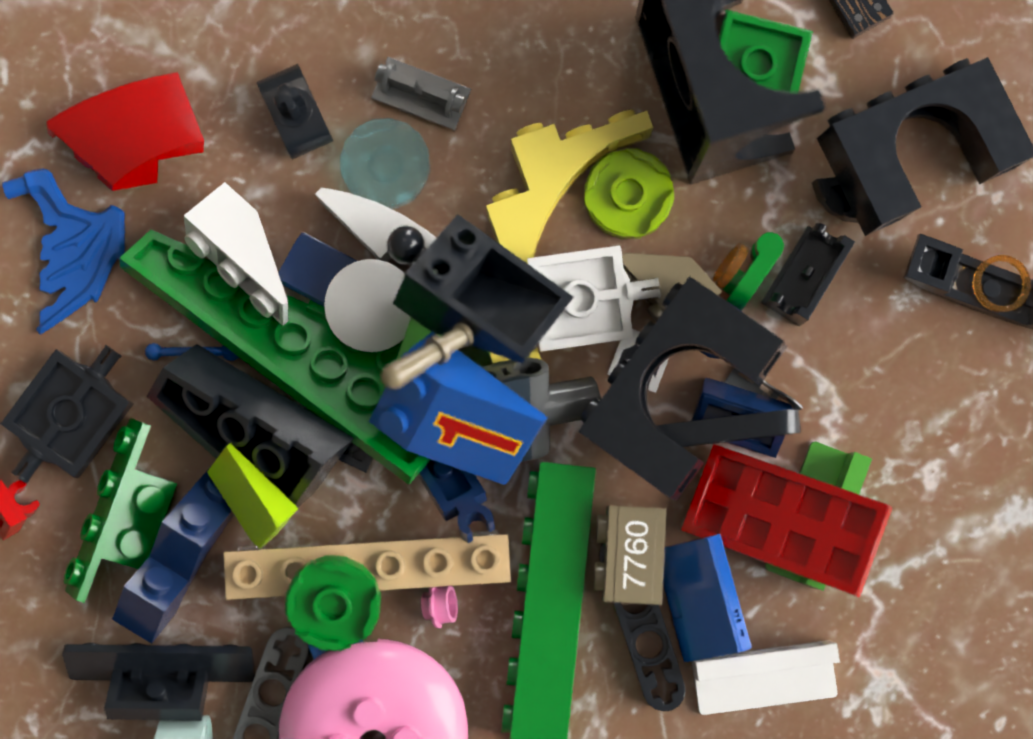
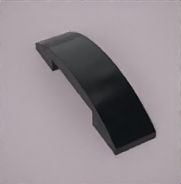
[904,234,1033,329]

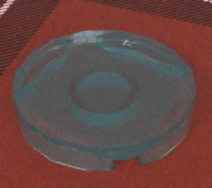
[340,118,431,209]

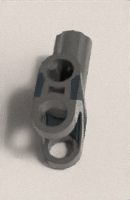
[481,358,601,462]

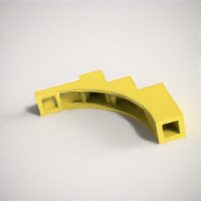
[486,110,653,364]

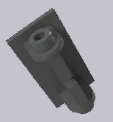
[371,57,471,131]

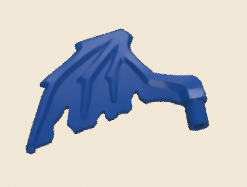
[2,168,125,334]

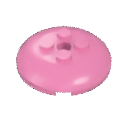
[279,639,468,739]

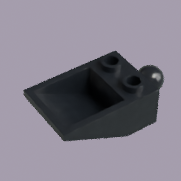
[387,214,574,364]

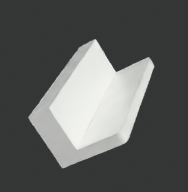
[692,640,840,715]

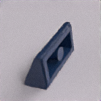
[278,232,357,307]
[691,378,792,458]

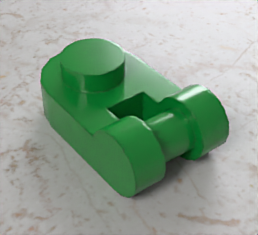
[722,232,784,311]

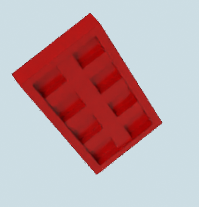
[681,444,892,598]

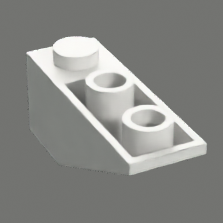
[184,182,288,325]

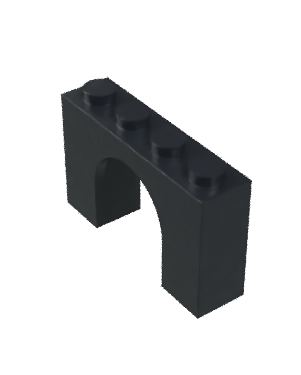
[817,57,1033,236]
[578,276,787,501]

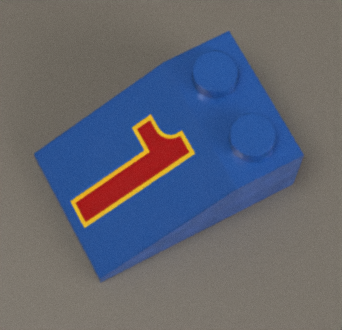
[369,331,548,485]

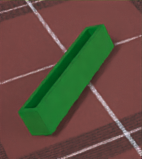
[501,462,596,739]

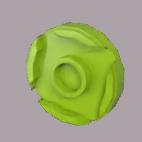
[584,148,674,239]

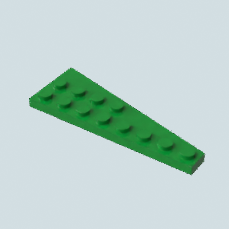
[120,229,431,485]

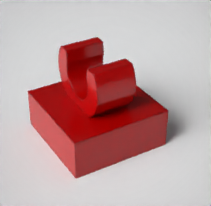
[0,480,40,541]

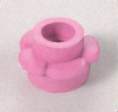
[421,586,458,628]

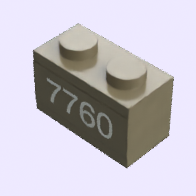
[594,505,667,605]

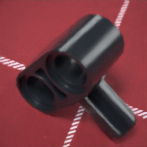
[257,63,333,160]

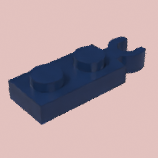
[418,459,495,543]

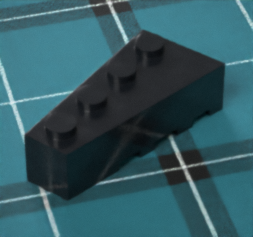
[146,344,354,508]

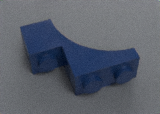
[112,466,234,644]

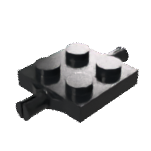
[0,345,134,483]

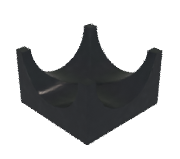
[635,0,826,185]

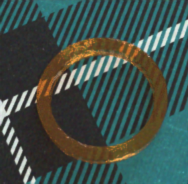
[973,255,1031,313]

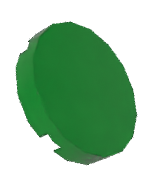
[285,555,381,651]

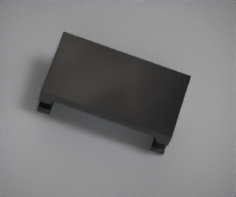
[761,223,855,326]

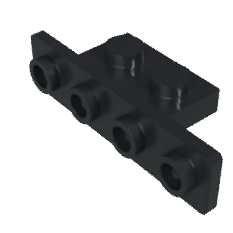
[62,643,256,721]

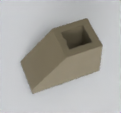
[622,253,722,322]

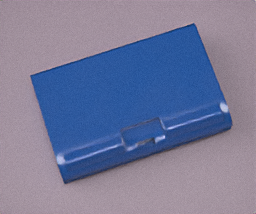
[663,534,752,662]

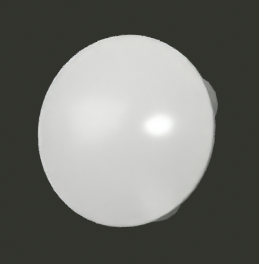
[324,259,411,352]

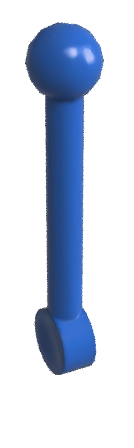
[145,343,239,361]

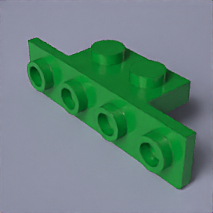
[64,418,177,603]

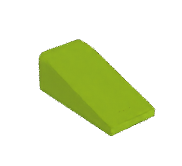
[207,443,298,549]

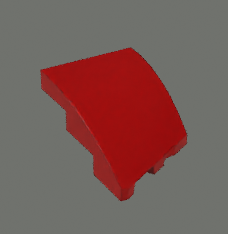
[46,72,204,191]

